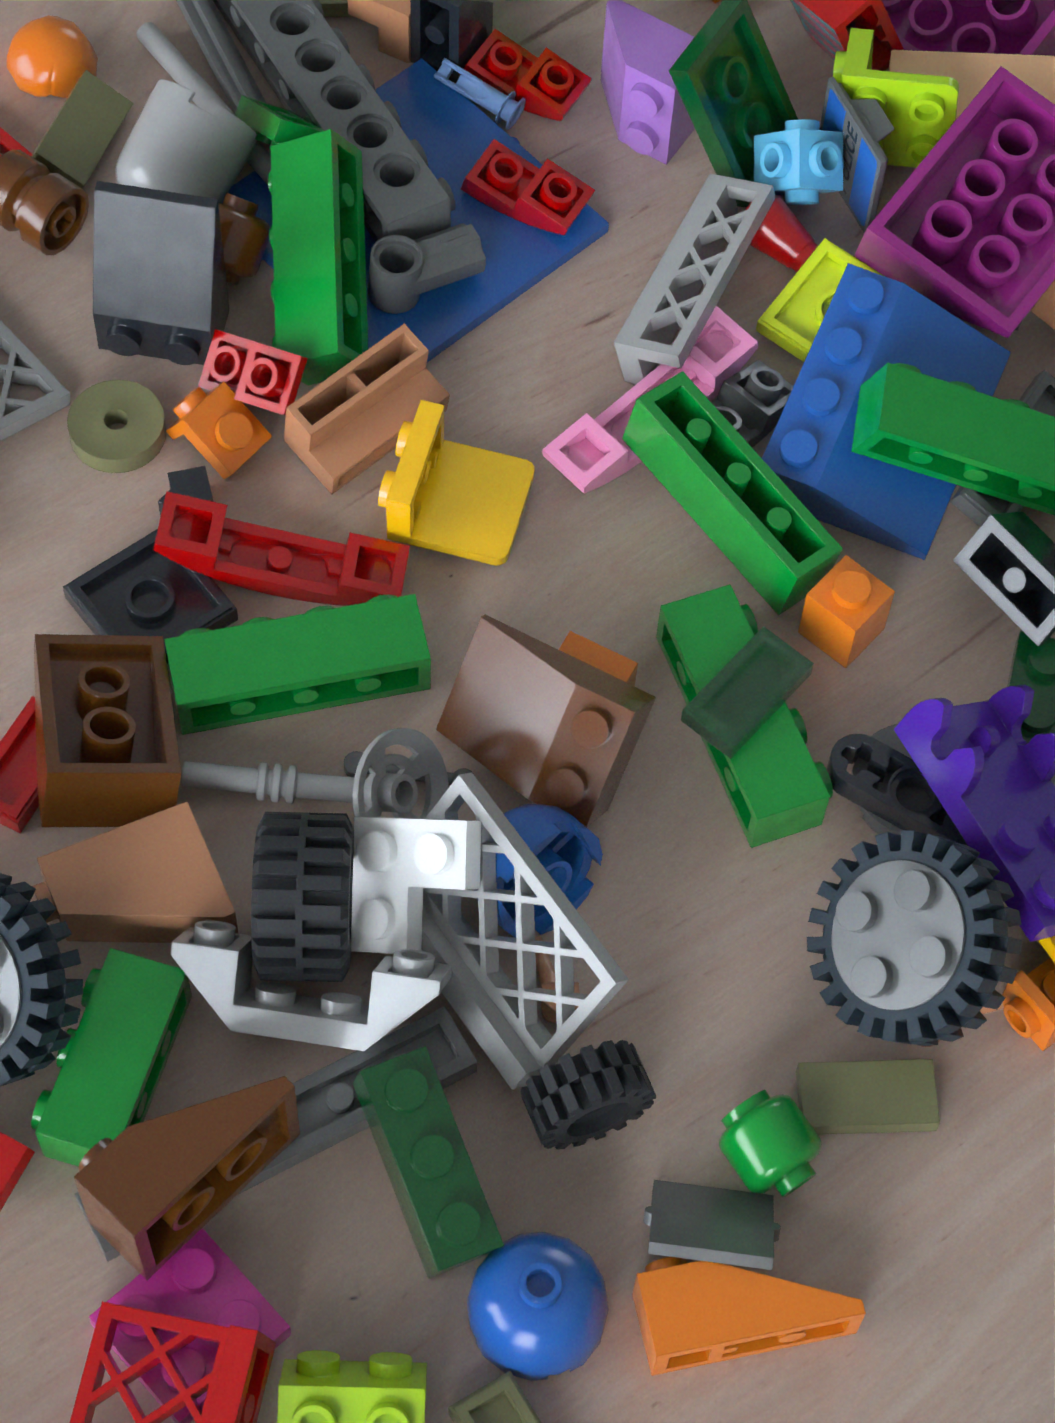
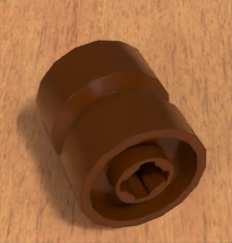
[0,150,89,255]

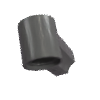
[368,223,486,314]

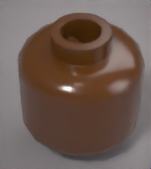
[218,193,270,285]

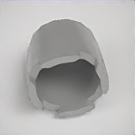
[115,79,257,203]

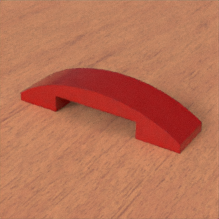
[153,491,410,606]

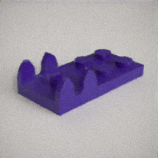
[894,685,1055,942]

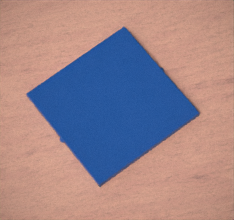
[222,58,609,363]

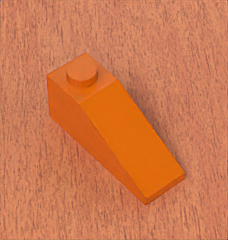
[632,1257,866,1376]

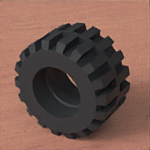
[251,812,354,982]

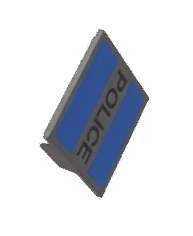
[820,77,894,233]

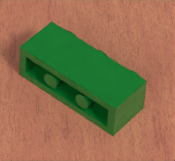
[31,948,192,1166]

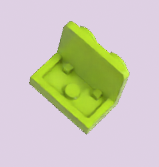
[833,28,959,168]
[277,1350,427,1423]

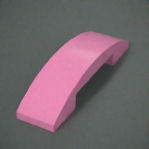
[542,306,758,494]

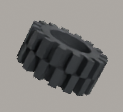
[520,1040,656,1150]

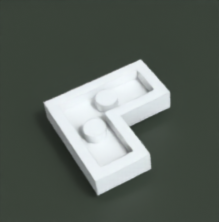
[351,817,481,954]

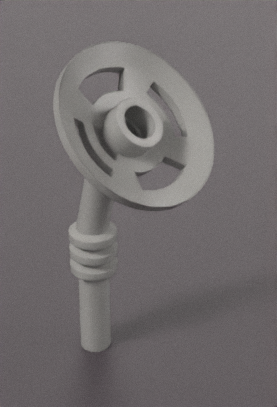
[182,728,449,819]

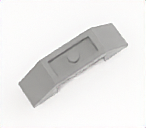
[171,920,452,1051]

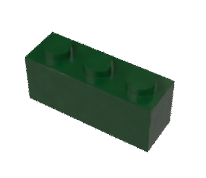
[353,1046,504,1279]

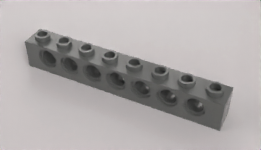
[213,0,456,242]

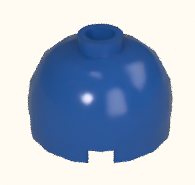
[476,804,603,938]
[467,1232,609,1381]

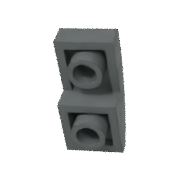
[711,360,793,448]

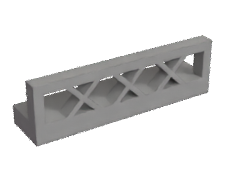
[614,174,775,384]

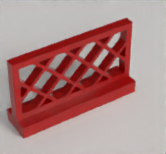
[70,1301,277,1423]

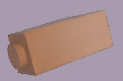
[33,802,239,943]

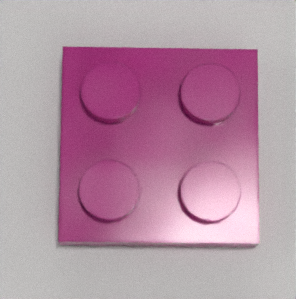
[89,1228,291,1423]

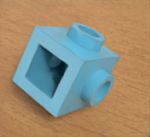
[754,119,844,205]

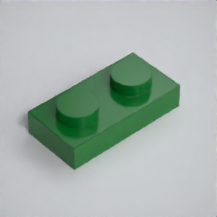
[235,95,325,150]

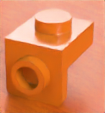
[166,382,272,479]

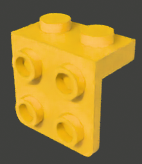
[378,400,535,566]

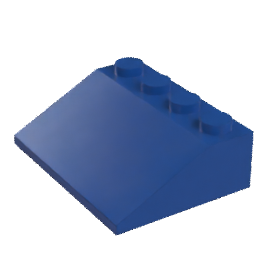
[762,263,1011,560]

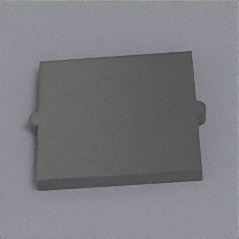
[643,1180,781,1270]

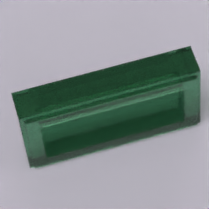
[681,626,814,759]

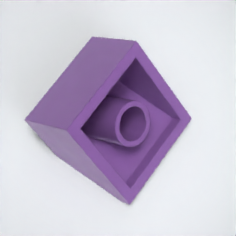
[600,0,695,165]

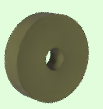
[67,380,166,473]

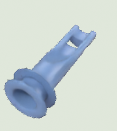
[434,58,526,130]

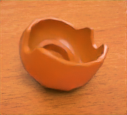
[7,15,98,98]

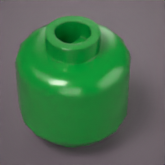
[719,1090,822,1197]

